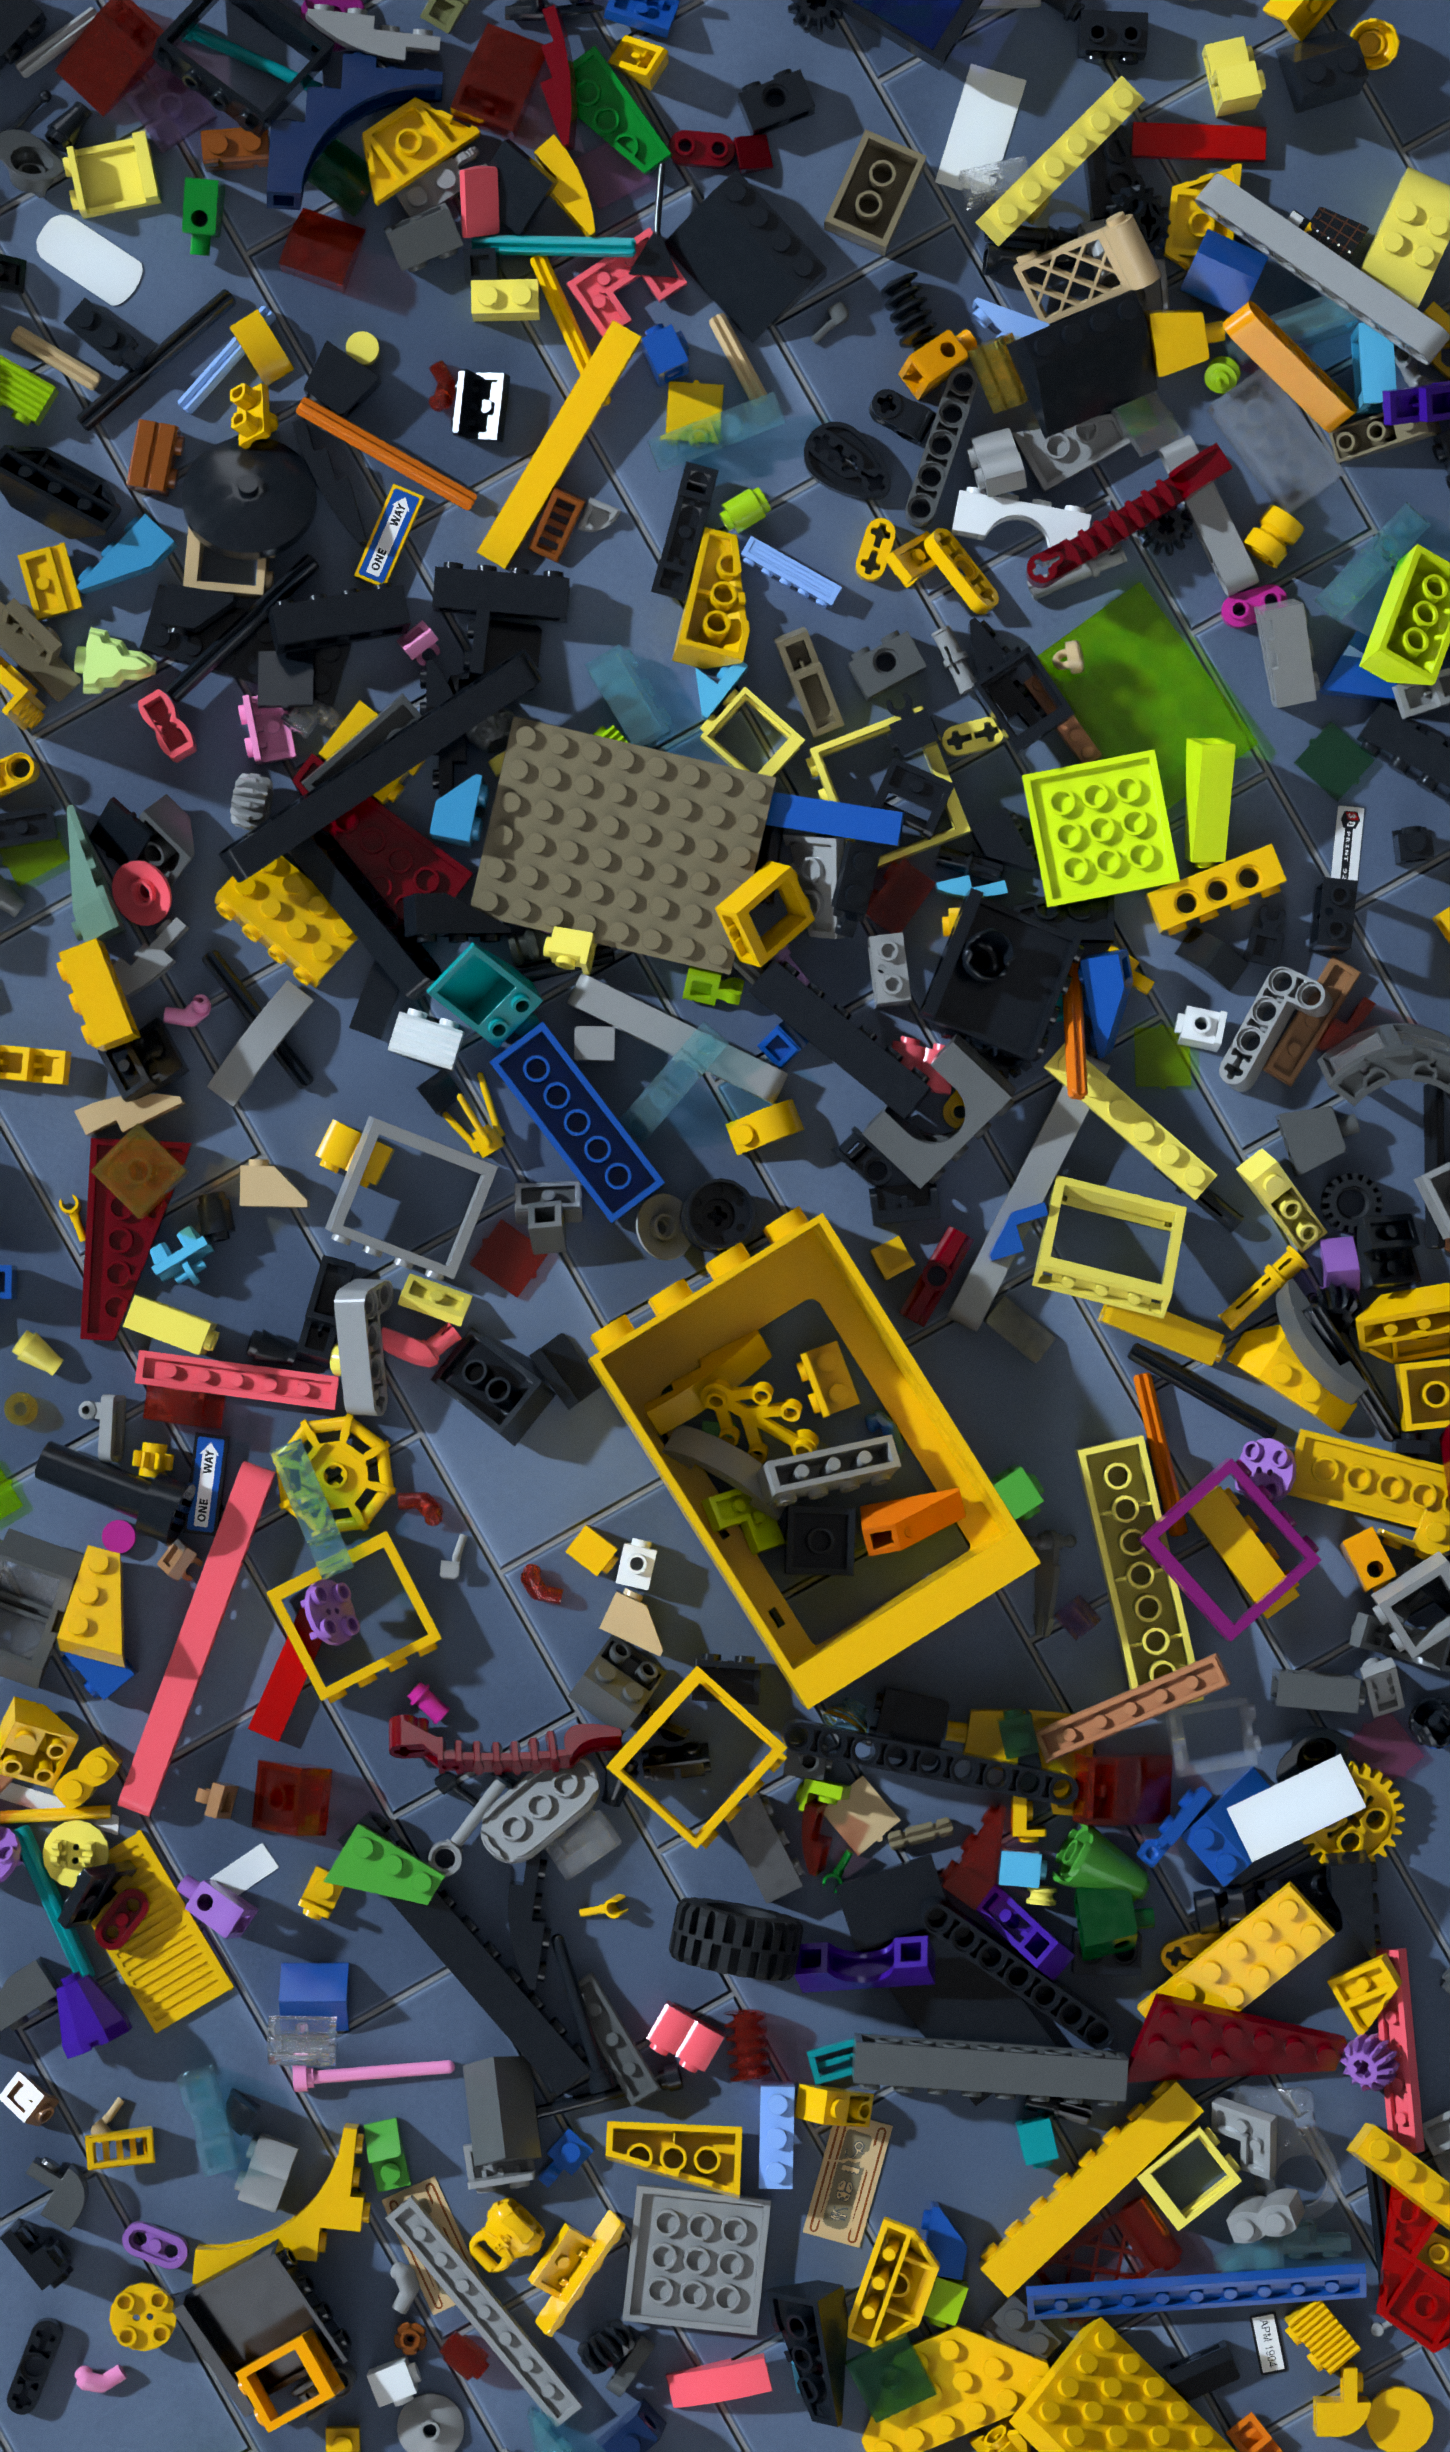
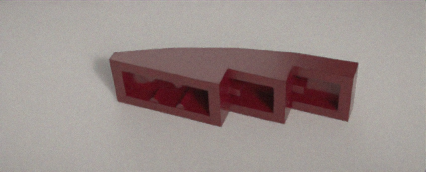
[540,5,577,151]

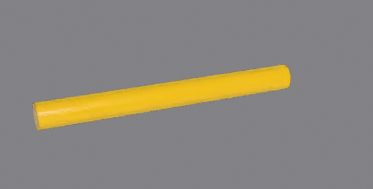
[0,1805,112,1824]

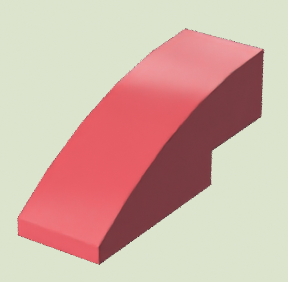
[666,2353,772,2408]

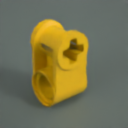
[0,752,40,799]

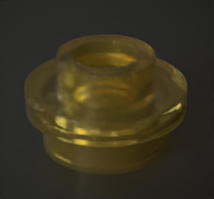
[4,1392,38,1426]

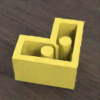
[1202,36,1266,118]

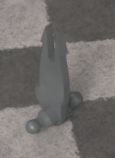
[1026,1530,1077,1638]

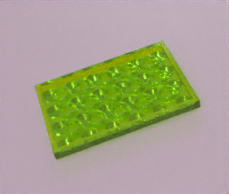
[1037,582,1258,811]

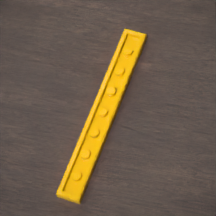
[477,320,642,570]

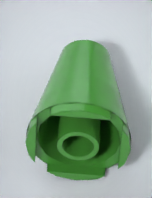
[1052,1821,1150,1902]

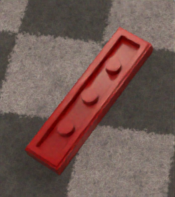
[1131,122,1267,163]
[248,1606,323,1742]

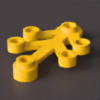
[701,1379,819,1464]

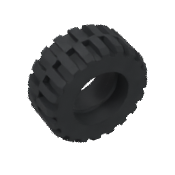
[669,1897,804,1981]

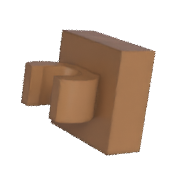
[157,1538,203,1581]
[195,1782,239,1819]

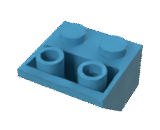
[429,774,490,848]

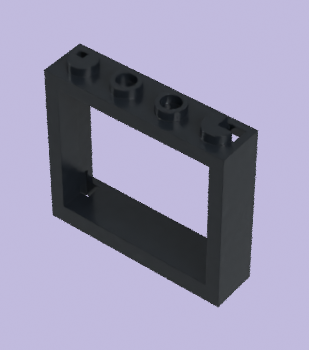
[152,0,335,138]

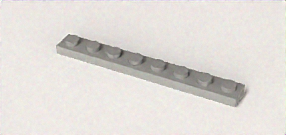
[385,2194,584,2428]

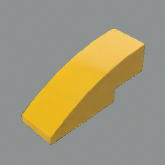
[534,134,596,237]

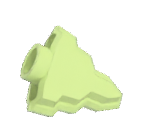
[74,627,157,694]

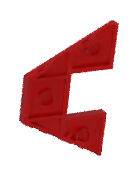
[1376,2185,1450,2353]

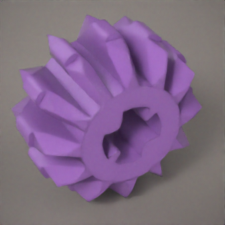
[1340,2033,1400,2092]

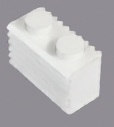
[388,1008,465,1071]

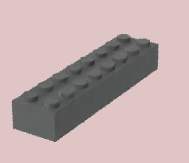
[852,2033,1129,2106]

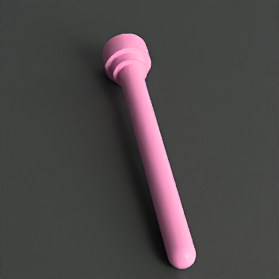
[292,2060,455,2093]

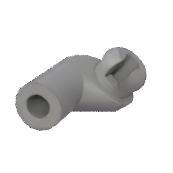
[390,2262,420,2314]

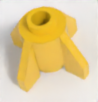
[969,2414,1031,2452]

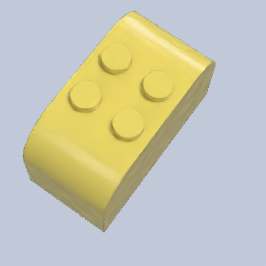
[1359,166,1450,309]

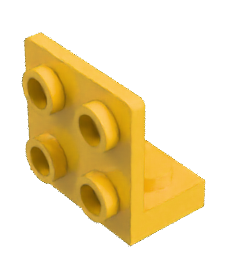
[795,1340,860,1418]

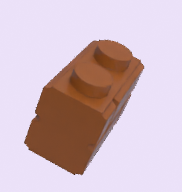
[200,127,270,172]
[126,419,185,497]

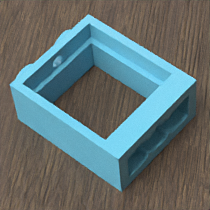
[1351,323,1397,416]

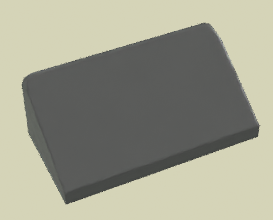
[514,1181,583,1224]

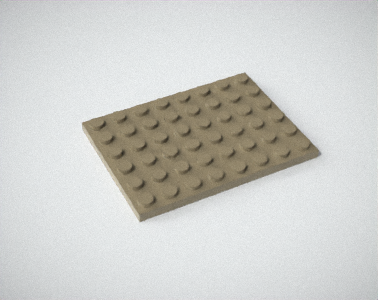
[470,716,777,975]

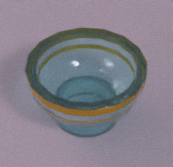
[822,1698,868,1733]

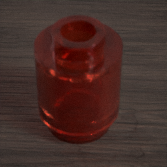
[439,2331,490,2381]

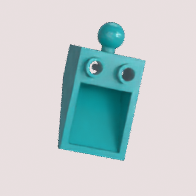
[426,942,543,1048]

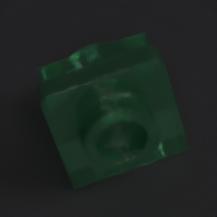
[997,1707,1039,1760]

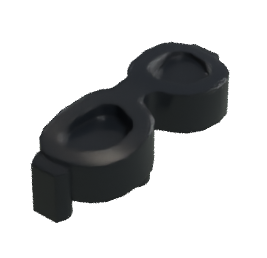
[641,1703,690,1742]

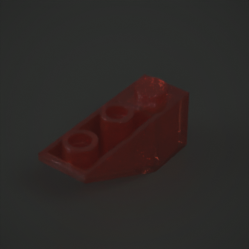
[940,1802,1006,1910]

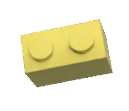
[471,279,540,322]

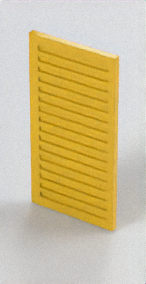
[69,1830,234,2033]

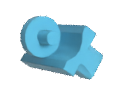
[150,1226,215,1286]

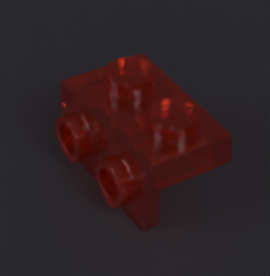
[865,858,936,934]

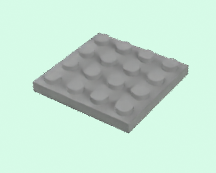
[622,2184,771,2335]

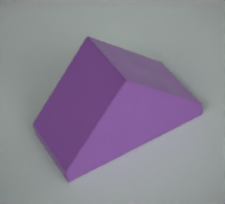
[1319,1236,1360,1297]

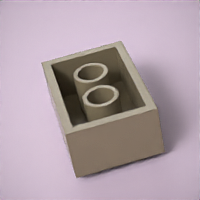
[824,129,927,256]

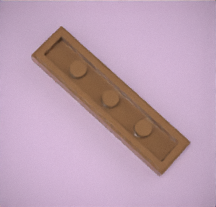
[1262,955,1361,1087]

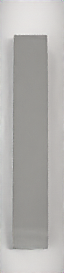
[566,973,789,1105]

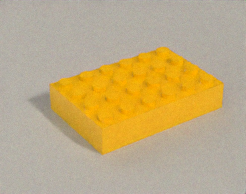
[1009,2317,1236,2452]

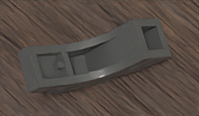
[1349,1612,1450,1673]

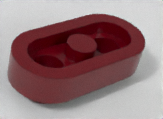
[668,130,735,169]
[95,1888,150,1950]

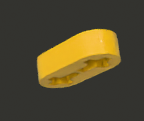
[855,518,896,582]

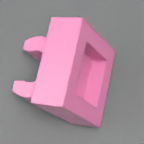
[396,620,441,666]

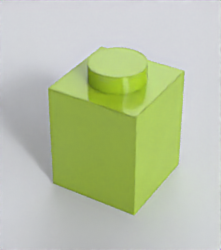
[923,2276,969,2328]

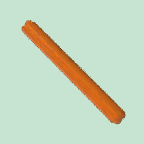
[296,397,477,511]

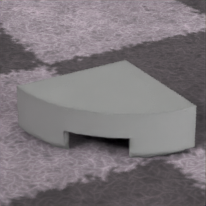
[578,497,621,532]

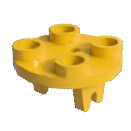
[109,2282,177,2351]

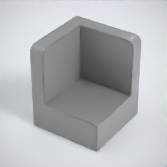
[574,1026,616,1062]

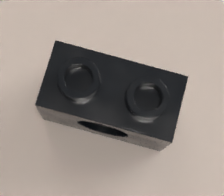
[738,69,815,135]

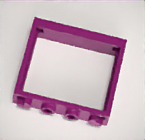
[1137,1458,1321,1642]

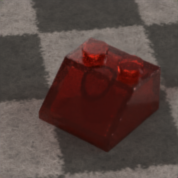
[279,208,367,293]
[252,1760,332,1836]

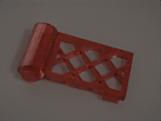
[1036,2194,1183,2326]

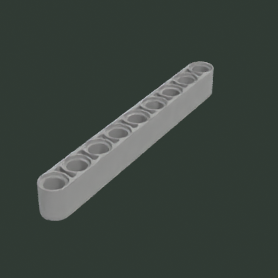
[1195,173,1450,365]
[947,1053,1111,1332]

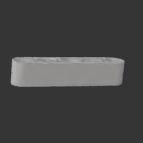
[1158,435,1259,597]

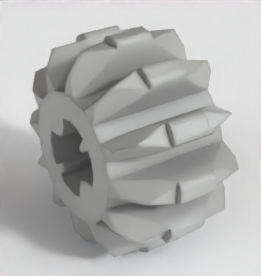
[230,773,274,831]

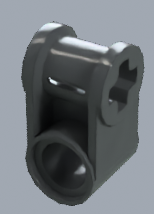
[290,2361,357,2421]

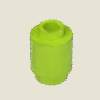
[719,487,771,533]

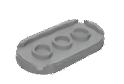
[480,1757,600,1864]

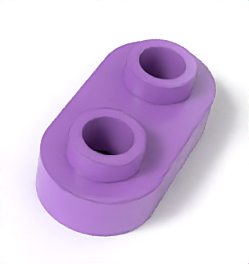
[122,2221,189,2269]

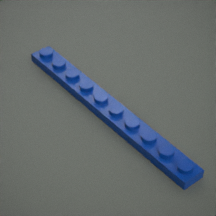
[1026,2263,1367,2321]

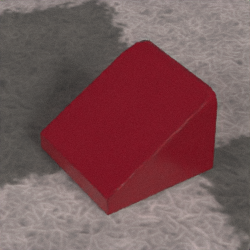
[734,134,773,175]

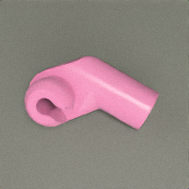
[163,994,211,1027]
[75,2364,127,2393]

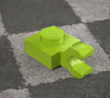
[682,966,745,1006]

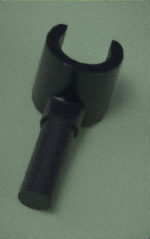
[434,1771,479,1807]

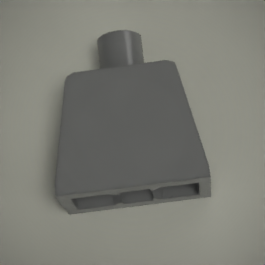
[1275,1106,1360,1176]

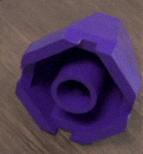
[56,1971,133,2059]

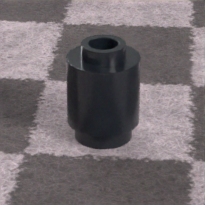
[197,1191,236,1243]

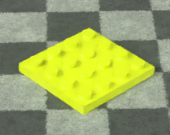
[1022,749,1180,908]

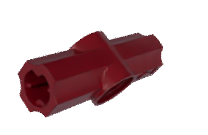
[899,1226,974,1327]

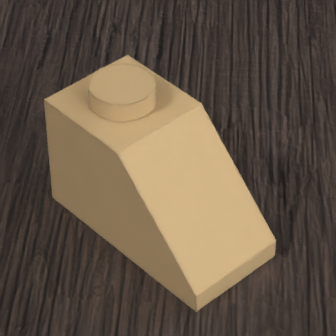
[240,1159,310,1208]
[599,1587,663,1656]

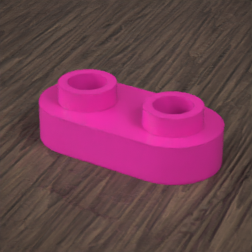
[1221,584,1287,629]

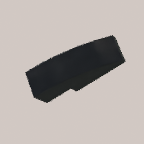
[296,1255,356,1368]

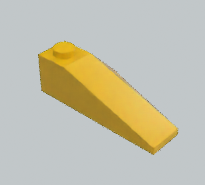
[672,527,750,669]

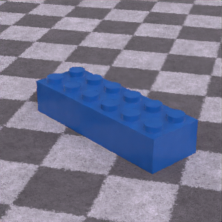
[489,1022,666,1224]

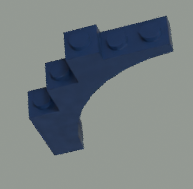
[267,52,443,210]

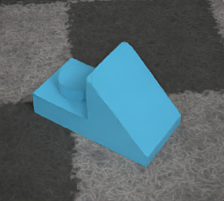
[696,662,748,721]

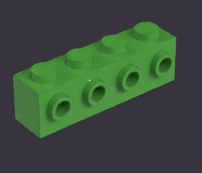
[990,1464,1045,1521]

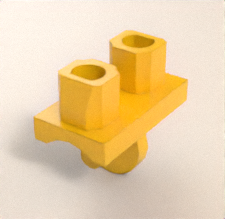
[230,383,278,450]

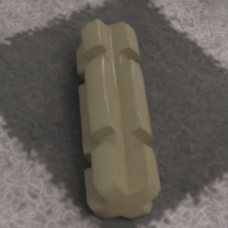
[888,1817,954,1850]

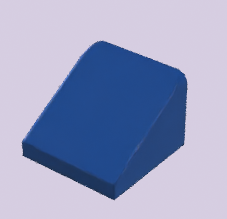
[757,1021,809,1070]

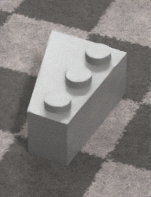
[1254,599,1320,708]

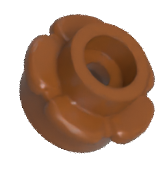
[394,2322,427,2356]

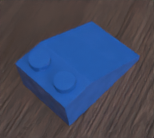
[1180,1767,1270,1887]

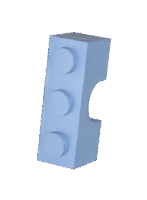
[758,2081,795,2189]

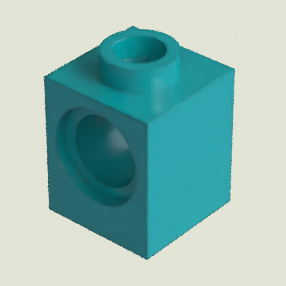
[1015,2114,1059,2169]

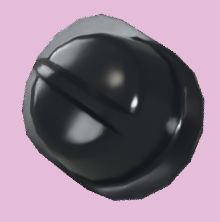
[1276,1726,1349,1783]

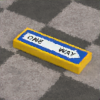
[354,483,425,586]

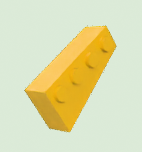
[605,2121,742,2199]

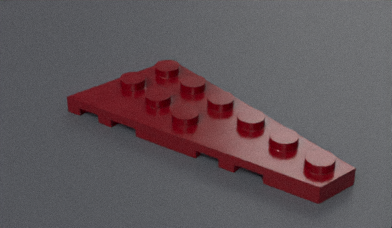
[292,753,474,944]
[80,1138,193,1341]
[1127,1993,1347,2083]

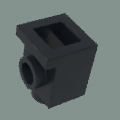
[1392,826,1434,865]

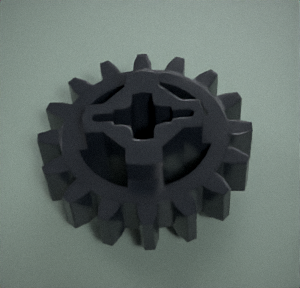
[1104,184,1171,256]

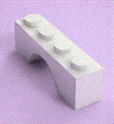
[951,487,1091,548]

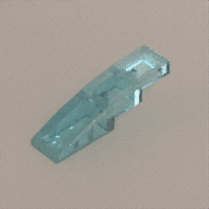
[270,1438,354,1579]

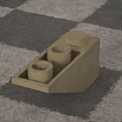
[1329,412,1441,464]

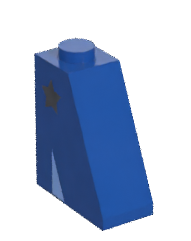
[1319,630,1401,704]

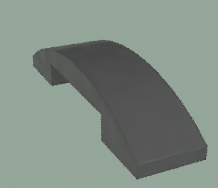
[1275,1279,1369,1405]

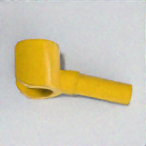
[59,1194,86,1242]
[579,1894,629,1919]

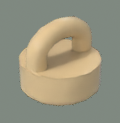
[1052,640,1085,675]

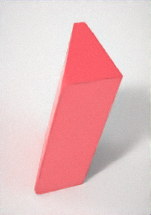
[460,166,500,238]

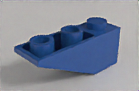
[1078,949,1133,1058]

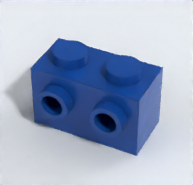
[641,324,689,387]

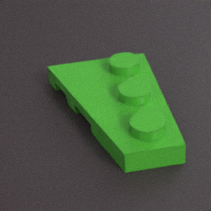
[323,1823,446,1905]

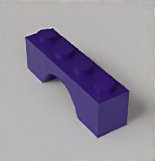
[794,1936,936,1993]

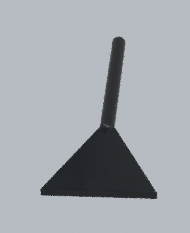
[628,162,679,278]

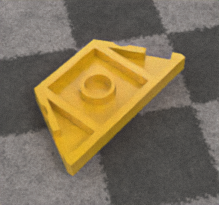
[361,97,480,206]
[1164,163,1242,271]

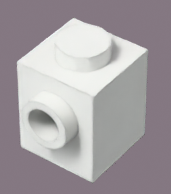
[616,1538,657,1590]
[367,2355,422,2408]

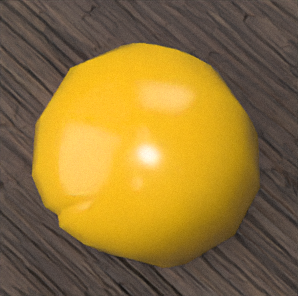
[1350,18,1400,70]

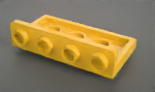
[0,656,46,731]
[214,856,358,988]

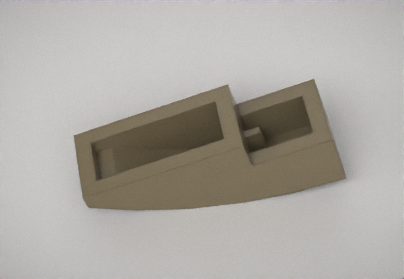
[773,627,844,738]

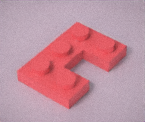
[567,227,687,338]

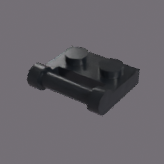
[871,757,955,840]

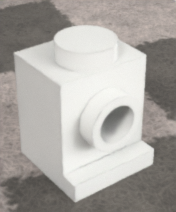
[1174,1006,1227,1052]

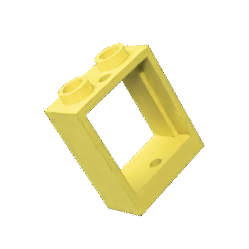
[700,687,805,777]
[123,1295,220,1355]
[1136,2123,1242,2231]

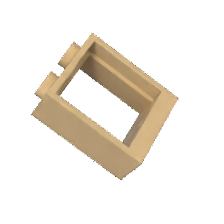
[183,526,276,599]

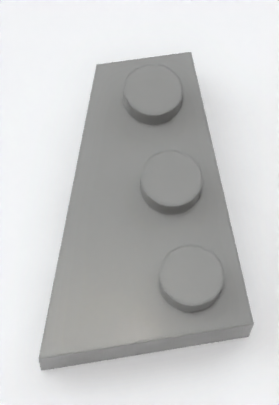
[783,834,845,939]

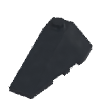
[766,2280,848,2427]

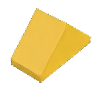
[607,35,669,91]

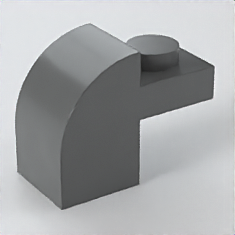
[25,2157,89,2232]

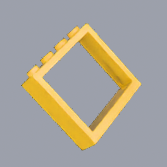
[266,1531,442,1703]
[606,1666,788,1849]

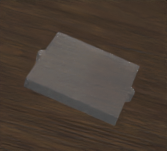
[1111,391,1185,457]

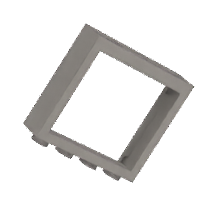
[325,1116,498,1282]

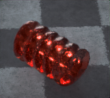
[723,2009,771,2082]

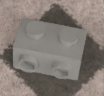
[463,2143,536,2194]

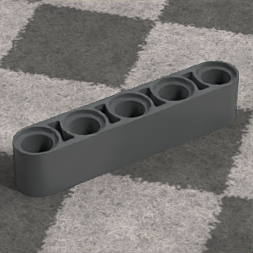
[905,366,978,528]

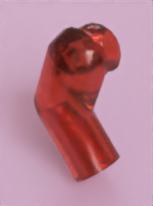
[429,360,456,412]
[397,1492,443,1526]
[520,1564,564,1605]

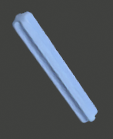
[178,306,276,414]

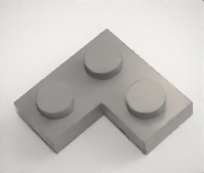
[1211,2096,1277,2180]

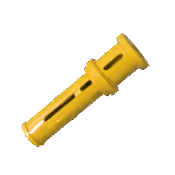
[1218,1245,1310,1332]

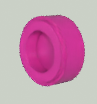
[102,1520,137,1553]

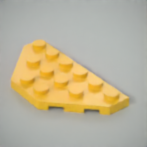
[861,2324,1051,2452]

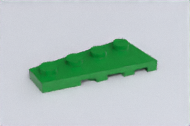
[573,46,673,176]

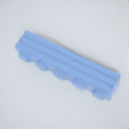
[741,536,842,609]

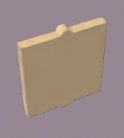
[820,1775,901,1856]

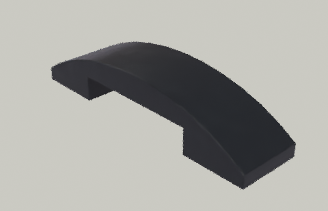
[651,461,719,601]

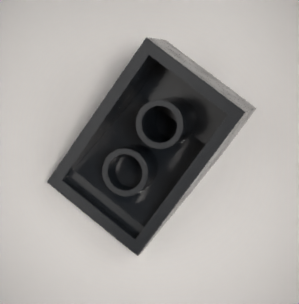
[430,1327,556,1446]

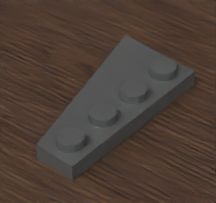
[301,693,447,791]

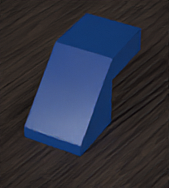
[988,1202,1049,1261]

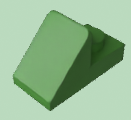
[364,2117,412,2192]

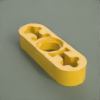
[924,528,999,615]

